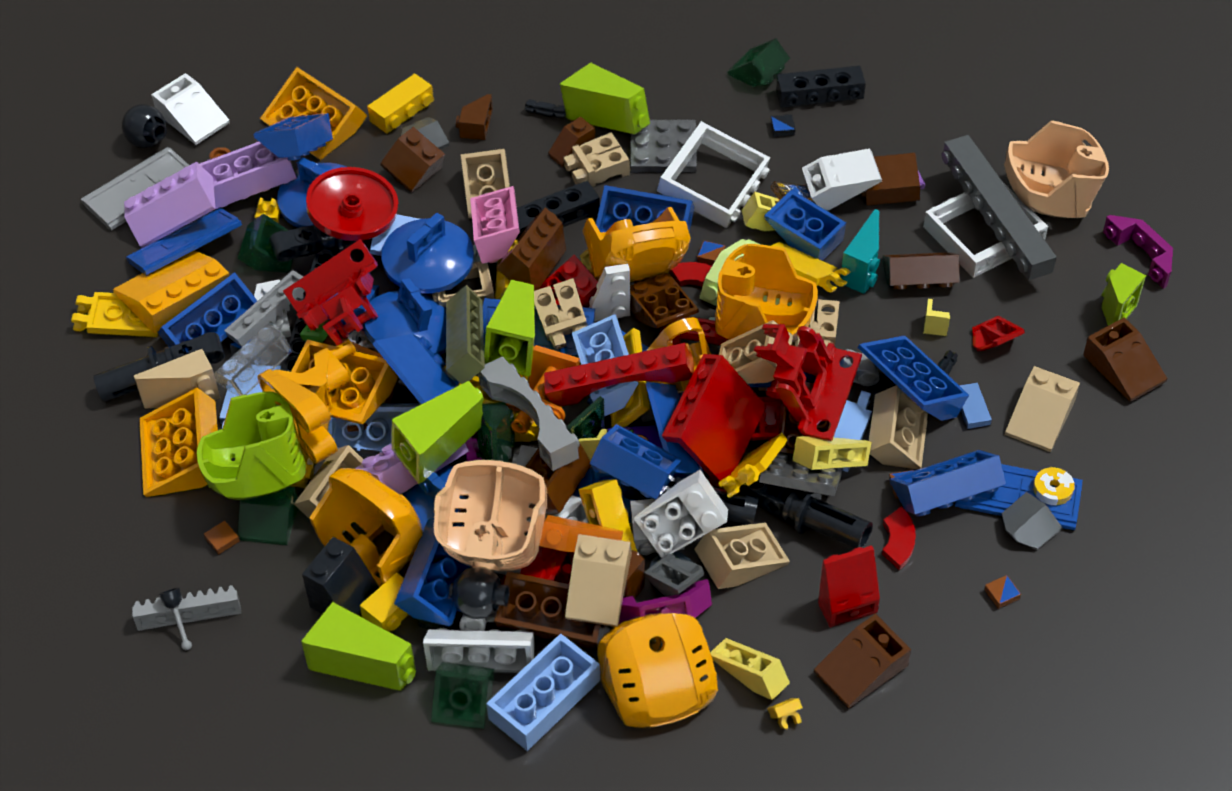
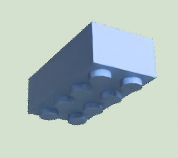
[487,634,600,751]

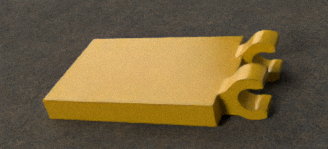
[771,242,850,292]
[71,292,159,337]
[719,433,788,498]

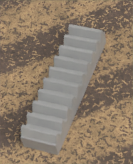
[224,270,305,348]
[132,585,241,631]

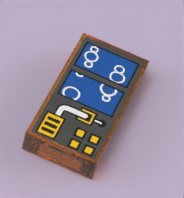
[770,181,815,203]

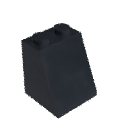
[302,537,380,617]

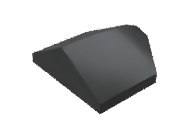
[401,117,450,150]
[1001,492,1062,550]
[644,554,704,597]

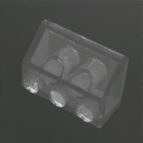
[214,324,293,396]

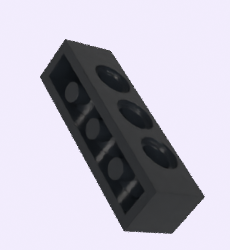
[776,66,866,107]
[516,180,600,239]

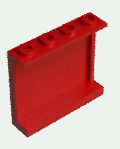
[662,354,767,488]

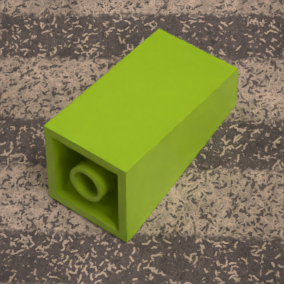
[560,63,650,134]
[484,280,535,377]
[392,381,484,484]
[301,602,416,691]

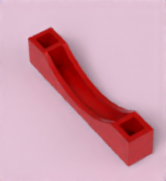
[544,343,694,407]

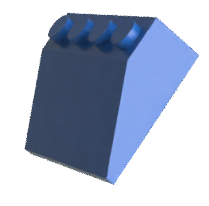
[596,185,695,232]
[372,334,460,404]
[857,336,969,421]

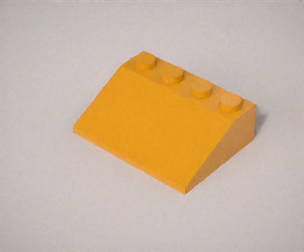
[260,67,368,160]
[113,250,229,334]
[291,340,398,425]
[140,387,218,497]

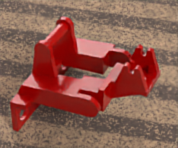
[283,239,378,346]
[754,324,862,441]

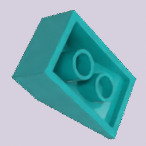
[841,209,880,294]

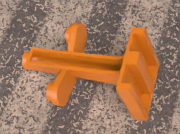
[501,345,580,433]

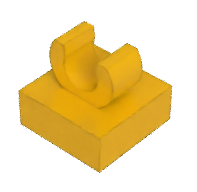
[255,198,281,224]
[767,698,802,729]

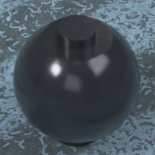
[122,104,167,148]
[449,566,510,619]

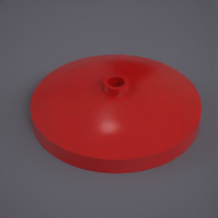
[306,167,398,241]

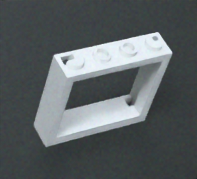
[657,121,770,228]
[923,184,1048,278]

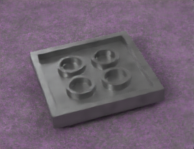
[631,120,696,172]
[759,452,843,496]

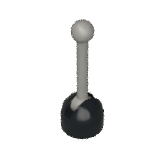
[159,587,192,650]

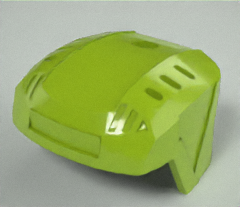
[197,391,306,500]

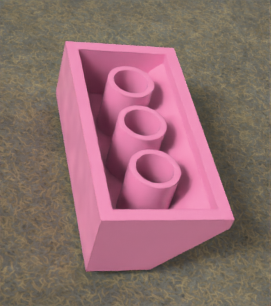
[470,186,520,264]

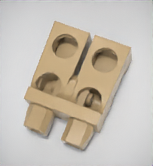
[563,133,630,187]
[534,278,588,350]
[792,300,840,347]

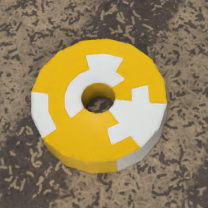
[1033,467,1074,506]

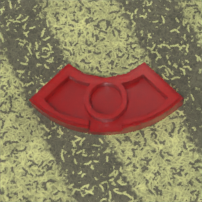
[669,262,712,287]
[882,506,916,570]

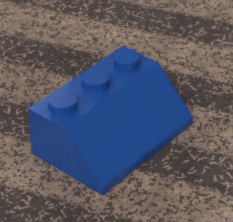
[590,424,682,500]

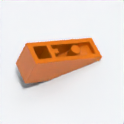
[539,515,623,552]

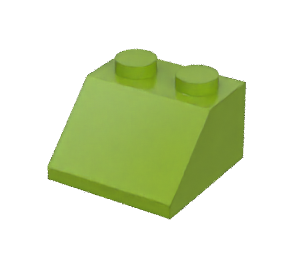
[1101,263,1146,326]

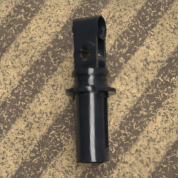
[269,224,372,262]
[93,332,225,402]
[745,473,873,548]
[620,476,758,525]

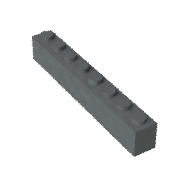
[941,135,1057,280]

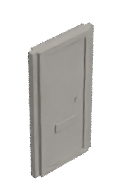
[81,147,189,230]

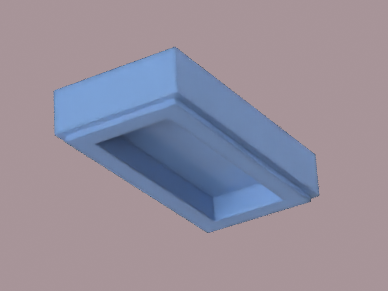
[960,383,992,429]

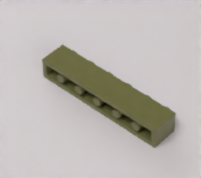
[446,285,485,384]

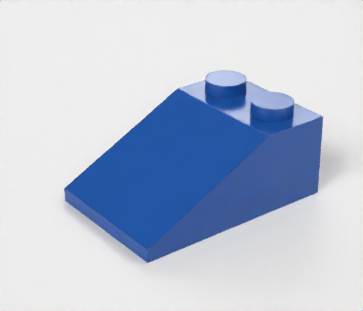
[764,189,846,261]

